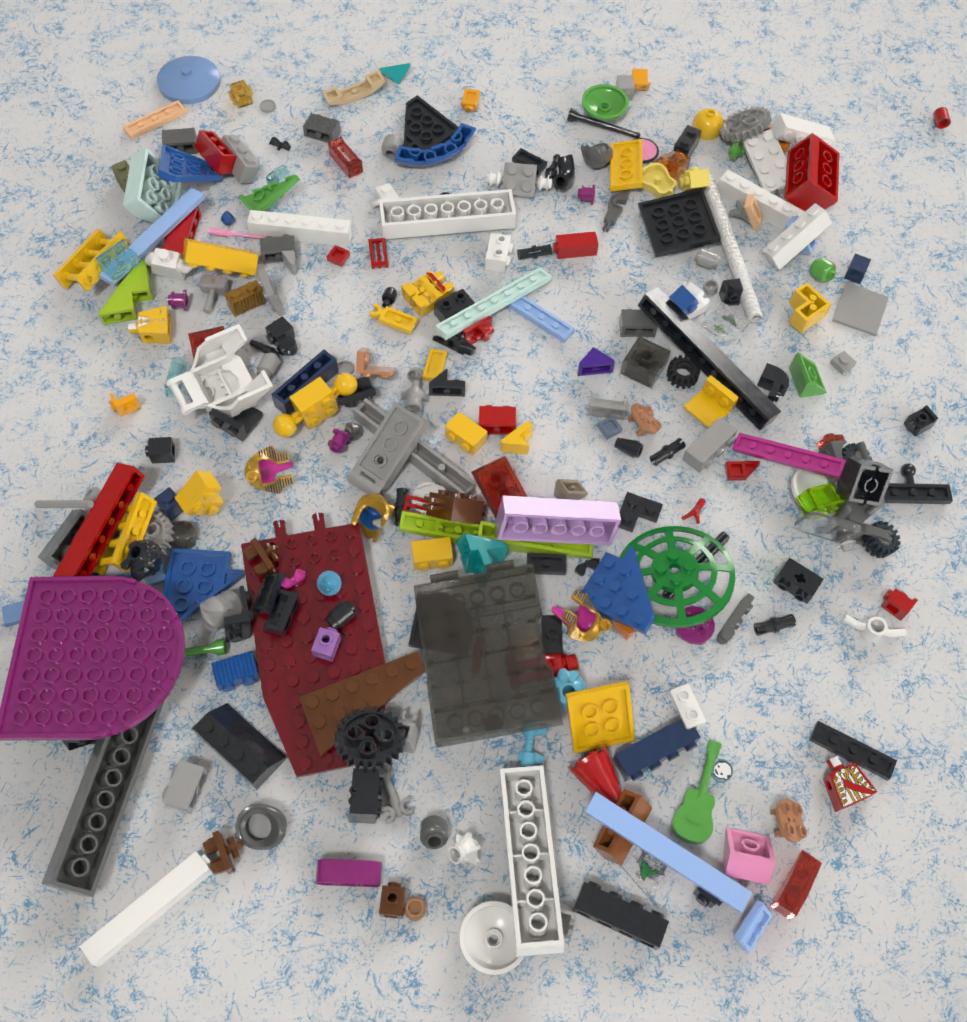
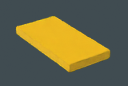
[610,139,643,192]

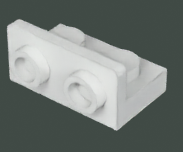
[670,684,706,731]

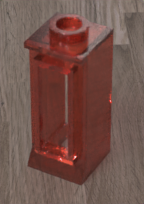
[328,136,363,179]

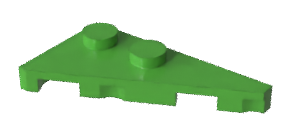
[238,174,300,211]

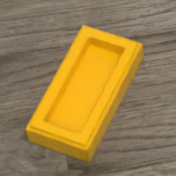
[422,348,448,382]

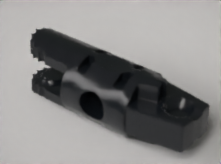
[432,334,476,356]

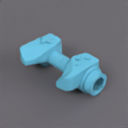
[517,720,547,767]

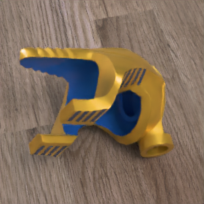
[351,493,395,543]

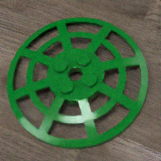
[619,526,736,628]

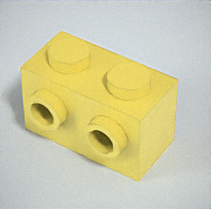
[678,167,710,192]

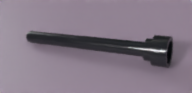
[567,108,641,138]

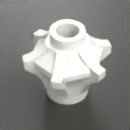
[448,832,481,866]

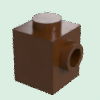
[379,882,406,919]

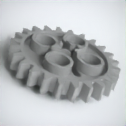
[719,106,772,142]
[113,510,175,555]

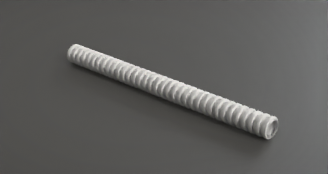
[703,174,763,323]

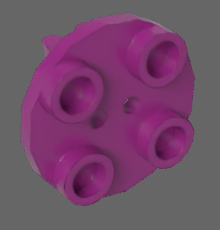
[675,606,715,645]

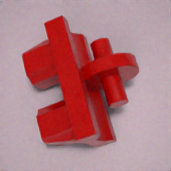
[462,316,494,344]

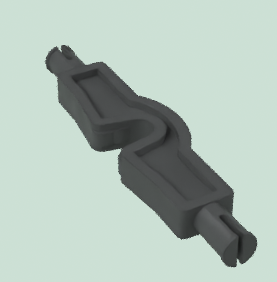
[602,189,632,232]

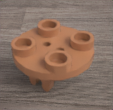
[627,403,662,437]
[770,798,807,843]

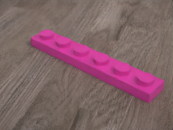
[732,433,847,480]

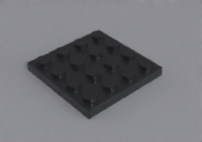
[638,187,721,258]

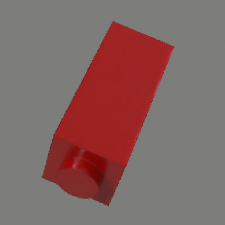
[552,231,599,259]

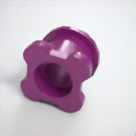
[577,184,595,205]
[168,290,189,311]
[328,428,351,453]

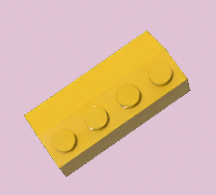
[183,238,258,277]

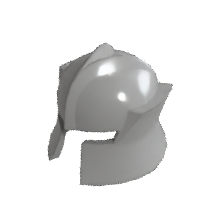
[200,590,242,632]

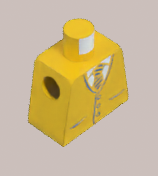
[128,306,171,344]

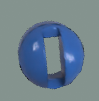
[221,210,236,225]

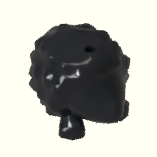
[120,539,162,582]

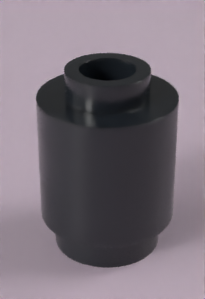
[325,601,356,630]

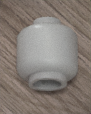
[381,134,404,159]

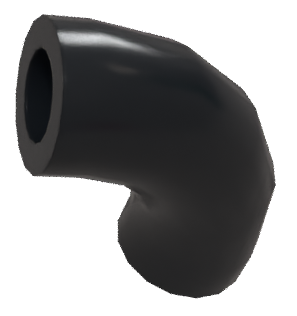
[553,154,575,190]

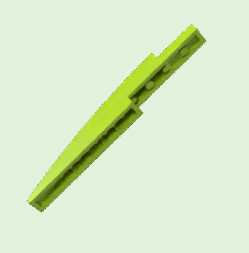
[398,511,593,559]

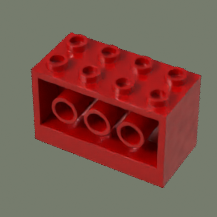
[785,133,840,212]

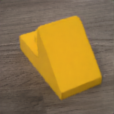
[500,420,533,454]

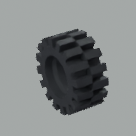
[666,355,701,389]

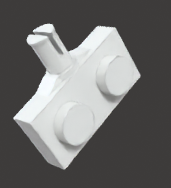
[370,183,399,208]

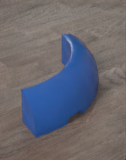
[394,123,476,167]

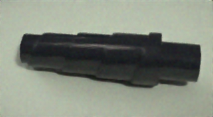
[249,339,280,358]

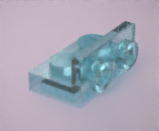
[96,239,142,281]

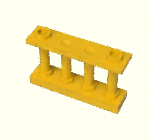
[52,229,131,292]
[93,492,157,576]

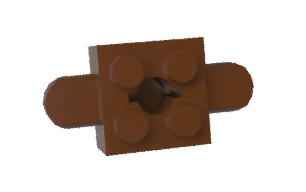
[422,489,487,524]

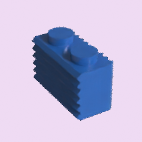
[211,651,260,692]

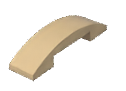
[322,70,385,105]

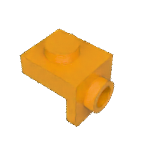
[461,88,480,112]
[109,393,141,417]

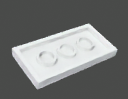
[741,129,787,194]

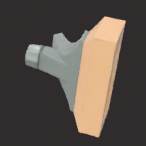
[729,194,763,230]

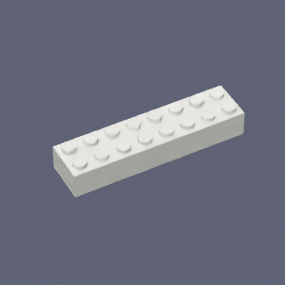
[379,189,516,239]
[500,766,565,957]

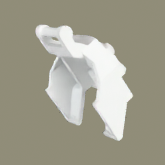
[166,324,273,418]

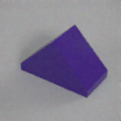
[577,347,615,376]

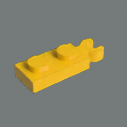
[369,304,418,335]

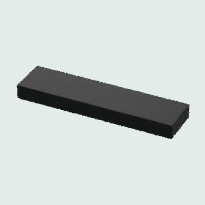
[809,721,897,781]

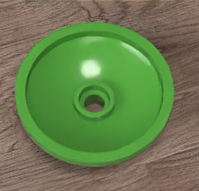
[582,84,629,121]

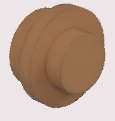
[404,897,427,921]

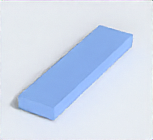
[509,296,575,343]

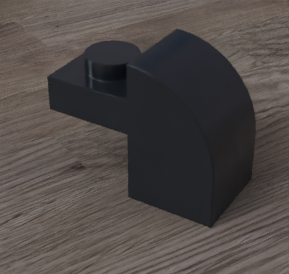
[757,363,789,402]

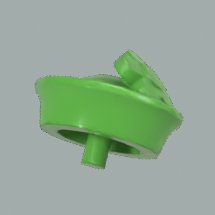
[728,141,745,161]

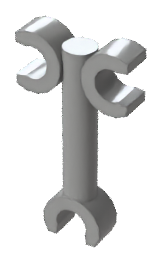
[376,764,415,824]

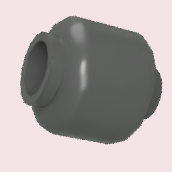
[420,815,448,849]

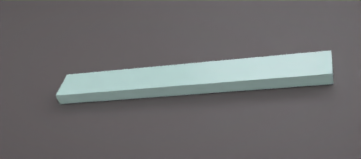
[435,267,552,340]

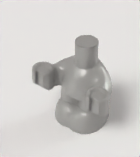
[401,380,429,412]

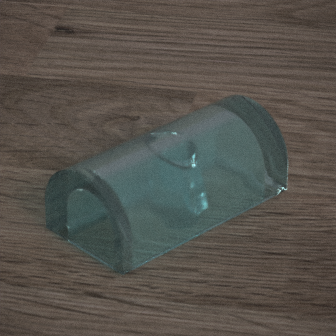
[164,357,188,398]

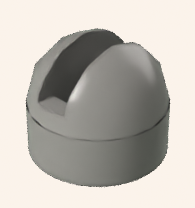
[704,280,718,295]
[407,367,423,382]

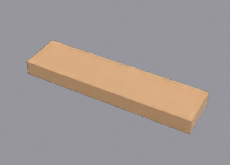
[122,100,187,140]

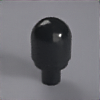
[382,287,397,308]

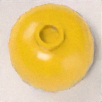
[692,108,724,140]

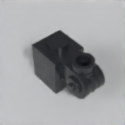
[265,316,297,356]

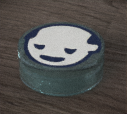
[711,760,733,783]

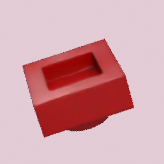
[326,245,350,267]

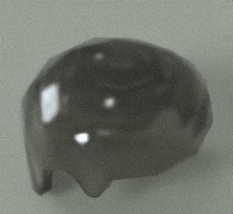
[169,520,197,549]

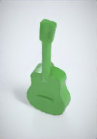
[671,739,722,845]

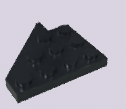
[403,95,459,150]

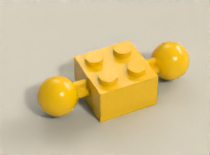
[273,373,358,438]

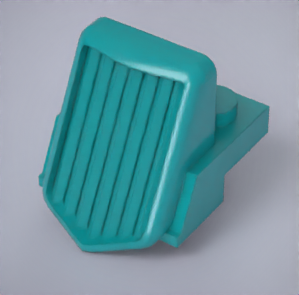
[456,533,508,588]

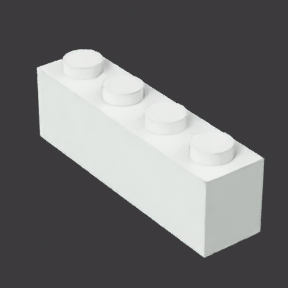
[771,113,835,146]
[763,203,832,270]

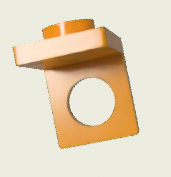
[632,69,651,91]

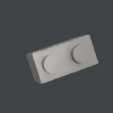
[162,760,208,814]

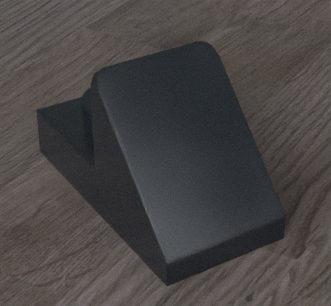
[429,369,465,397]

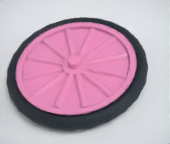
[633,138,659,164]

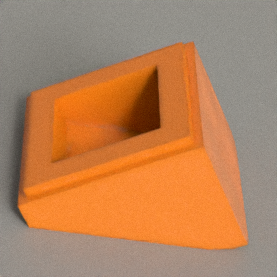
[612,621,636,640]

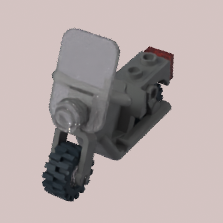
[794,433,901,558]

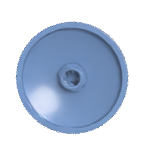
[157,56,220,104]

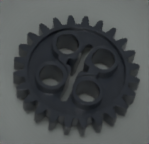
[334,706,405,772]

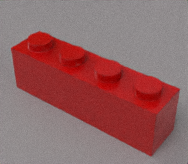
[161,205,201,256]

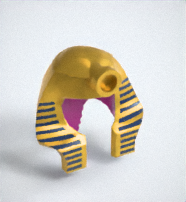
[244,446,293,494]
[551,590,611,642]

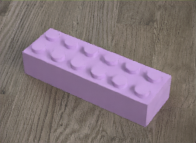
[495,496,621,545]

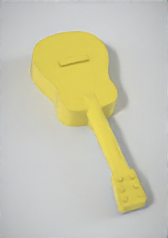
[642,163,677,198]

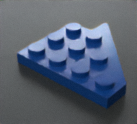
[581,546,655,635]

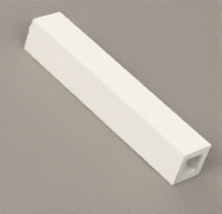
[79,851,213,968]

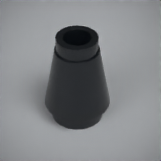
[614,437,643,458]

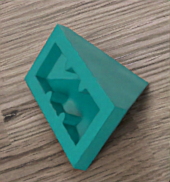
[379,63,411,85]

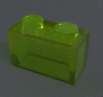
[796,482,845,518]

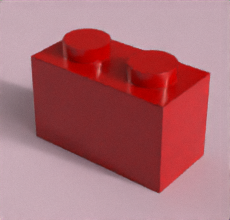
[479,405,516,435]

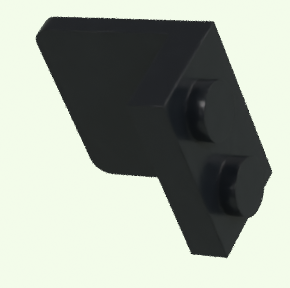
[209,407,263,441]
[224,586,254,643]

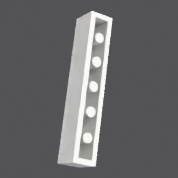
[717,170,805,231]
[247,210,352,247]

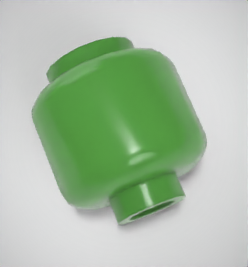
[810,257,836,283]

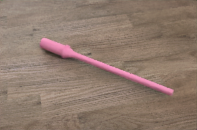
[209,228,266,239]

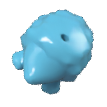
[550,668,587,712]

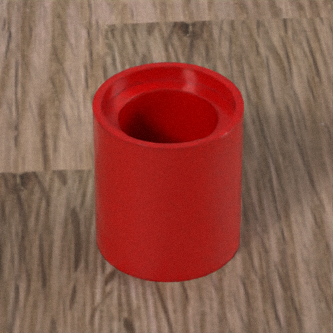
[933,107,951,129]

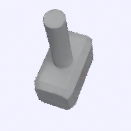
[199,274,229,314]

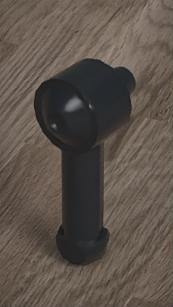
[545,154,561,182]

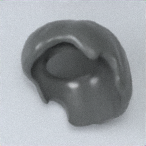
[581,143,613,168]

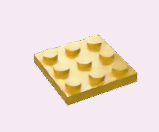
[565,681,635,754]

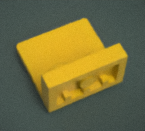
[684,375,739,428]

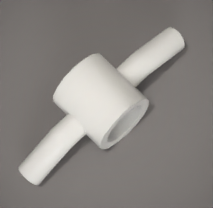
[843,615,907,642]

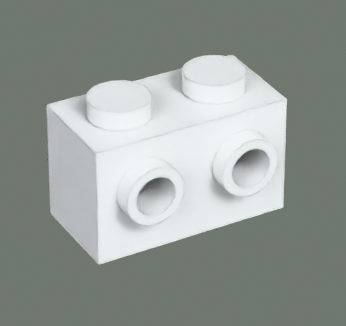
[485,233,513,273]

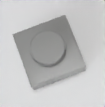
[830,351,857,375]

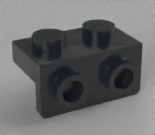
[337,377,377,407]

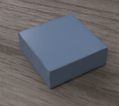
[597,416,623,440]

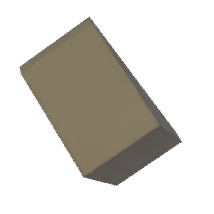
[554,479,588,500]

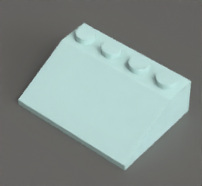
[123,148,182,223]

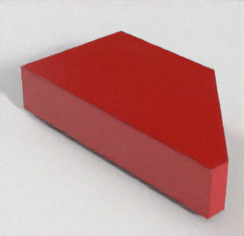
[725,461,760,481]

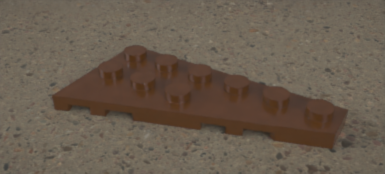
[299,651,425,758]

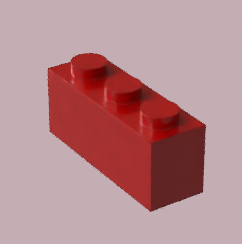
[194,130,237,175]

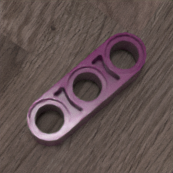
[315,859,382,887]

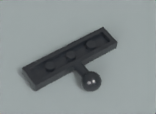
[884,463,953,504]

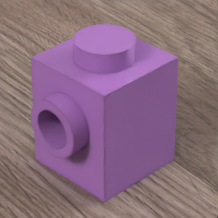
[311,627,341,662]

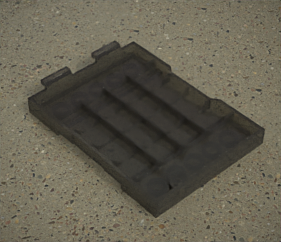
[414,560,563,748]

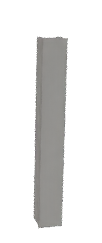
[353,398,476,497]

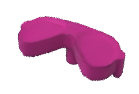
[280,569,306,589]

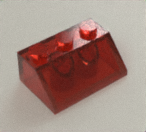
[471,456,528,519]

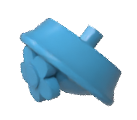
[317,571,341,596]

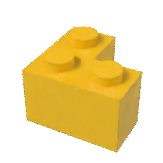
[789,282,832,334]
[175,470,224,516]

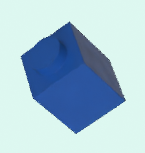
[669,285,699,315]

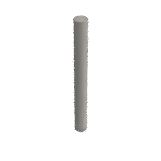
[34,500,94,508]

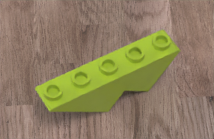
[98,256,153,325]

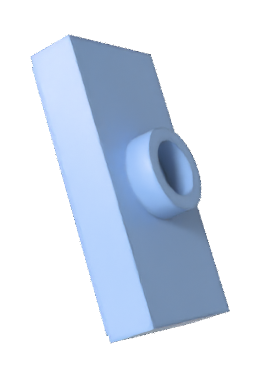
[733,900,773,953]

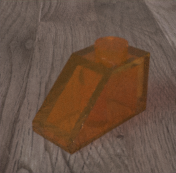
[653,150,691,181]

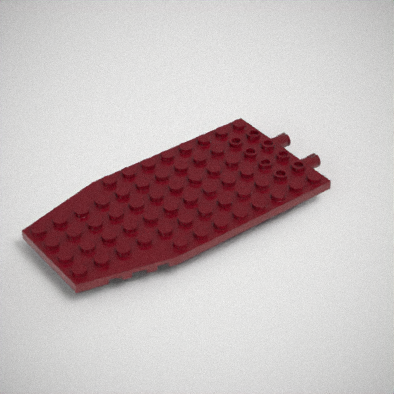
[241,513,385,778]

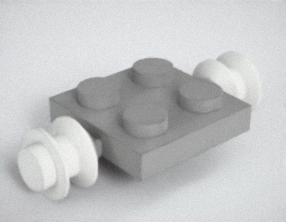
[487,162,552,199]

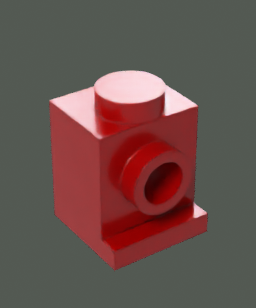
[881,588,918,621]

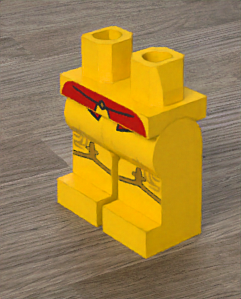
[401,270,454,318]

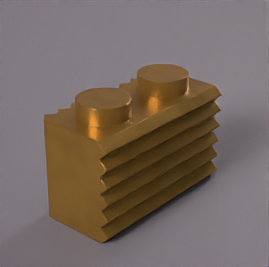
[224,280,266,317]

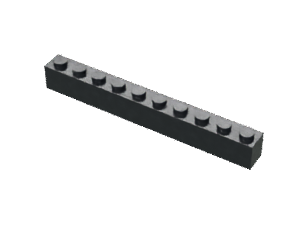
[638,287,782,430]

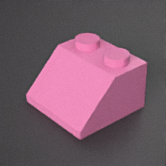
[723,828,776,884]

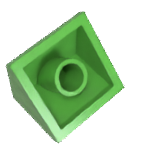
[789,352,827,398]

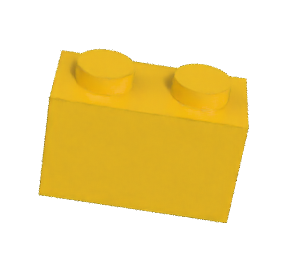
[445,412,488,456]
[411,537,453,572]

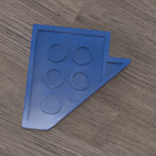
[157,144,224,182]
[162,548,245,623]

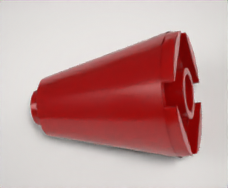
[568,744,622,804]

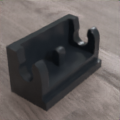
[263,589,300,638]

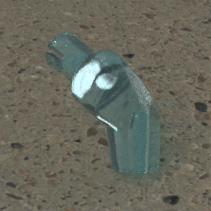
[266,164,289,198]

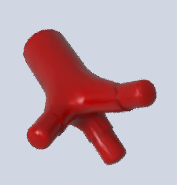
[681,498,706,524]

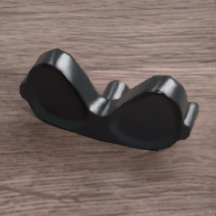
[269,137,291,151]
[575,558,600,576]

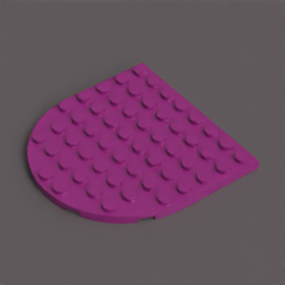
[0,576,185,741]

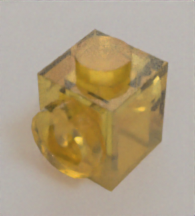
[228,80,253,109]

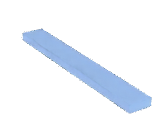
[99,187,205,286]
[584,792,752,913]

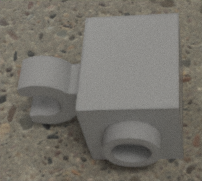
[398,711,419,753]

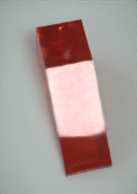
[770,850,822,920]

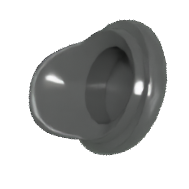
[235,804,287,850]

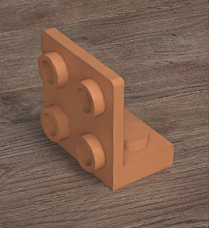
[356,347,396,378]

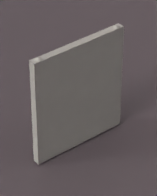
[832,282,889,336]

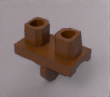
[243,537,280,577]
[202,830,243,875]

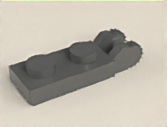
[716,594,755,645]

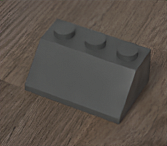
[38,509,88,570]

